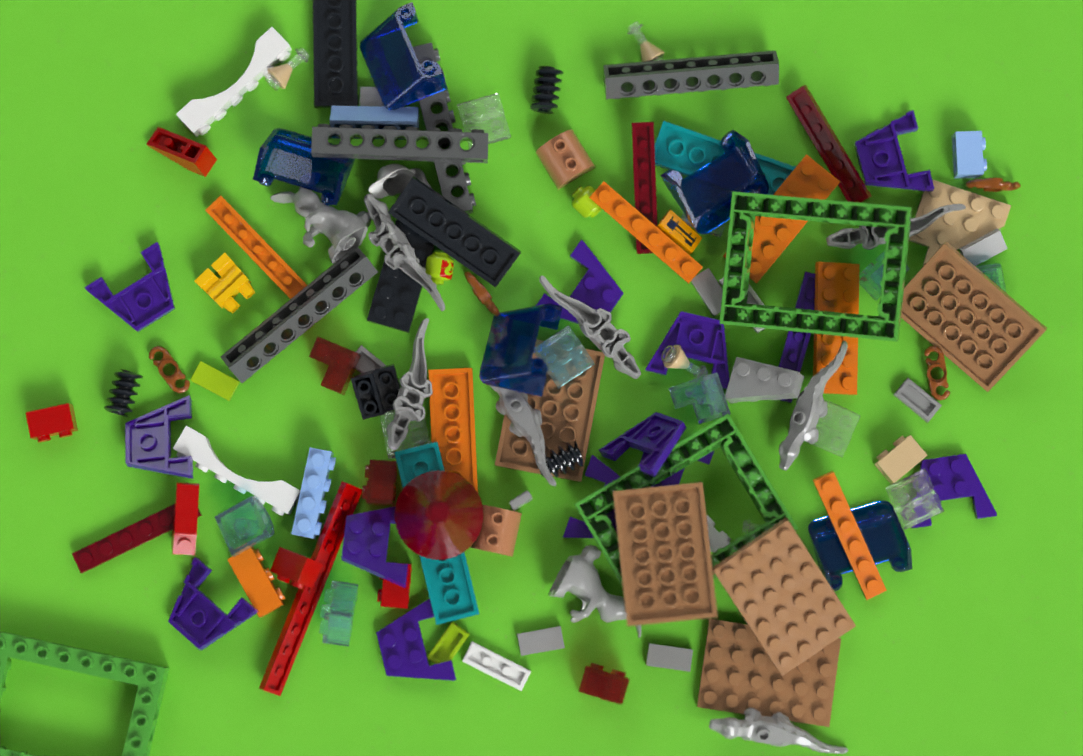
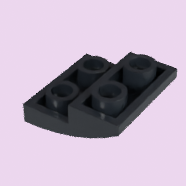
[351,364,401,420]

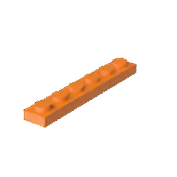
[590,181,703,284]
[205,196,307,299]
[812,471,887,600]

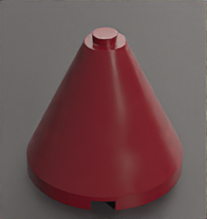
[394,471,484,560]

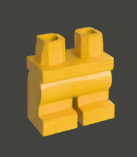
[194,253,255,314]

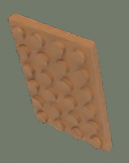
[901,242,1047,392]
[495,336,605,482]
[613,482,718,627]
[712,518,856,676]
[697,619,841,727]

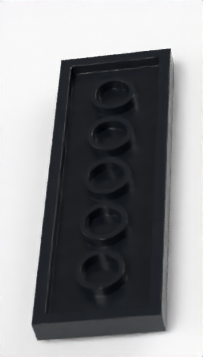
[313,0,358,108]
[388,176,521,287]
[367,219,435,333]

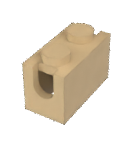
[874,435,927,484]

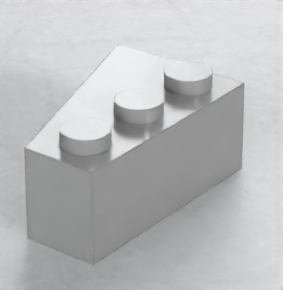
[724,357,804,404]

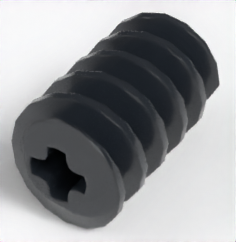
[530,66,563,114]
[104,369,143,417]
[534,440,583,478]

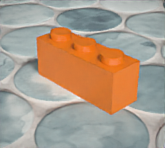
[227,546,286,618]

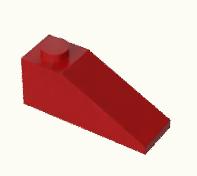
[147,127,217,177]
[171,482,199,555]

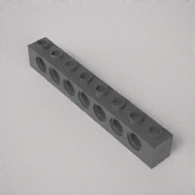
[406,42,476,214]
[603,50,779,99]
[311,124,489,163]
[221,246,378,383]

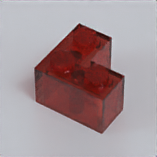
[309,336,361,395]
[362,460,397,506]
[578,663,630,705]

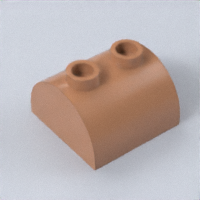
[536,130,595,190]
[470,505,522,557]

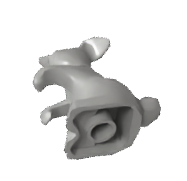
[270,173,371,264]
[548,545,642,638]

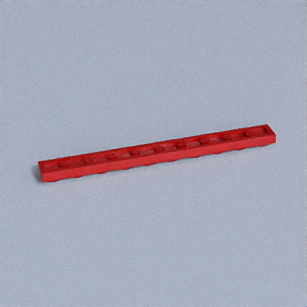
[259,481,363,696]

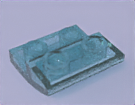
[532,325,595,389]

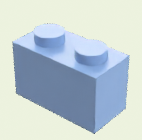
[952,131,987,179]

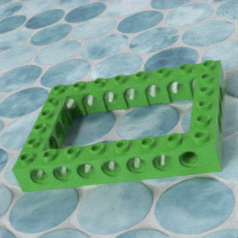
[720,191,912,342]
[575,414,798,586]
[0,631,169,756]

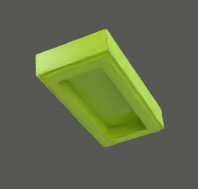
[190,361,240,401]
[427,621,470,664]

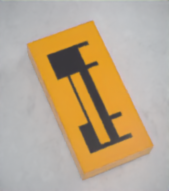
[656,209,702,255]

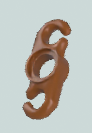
[966,178,1021,192]
[464,272,500,316]
[149,346,190,393]
[924,346,950,400]

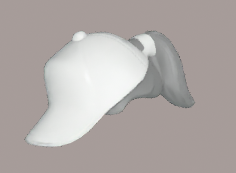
[368,164,432,199]

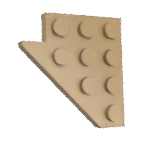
[909,180,1011,265]

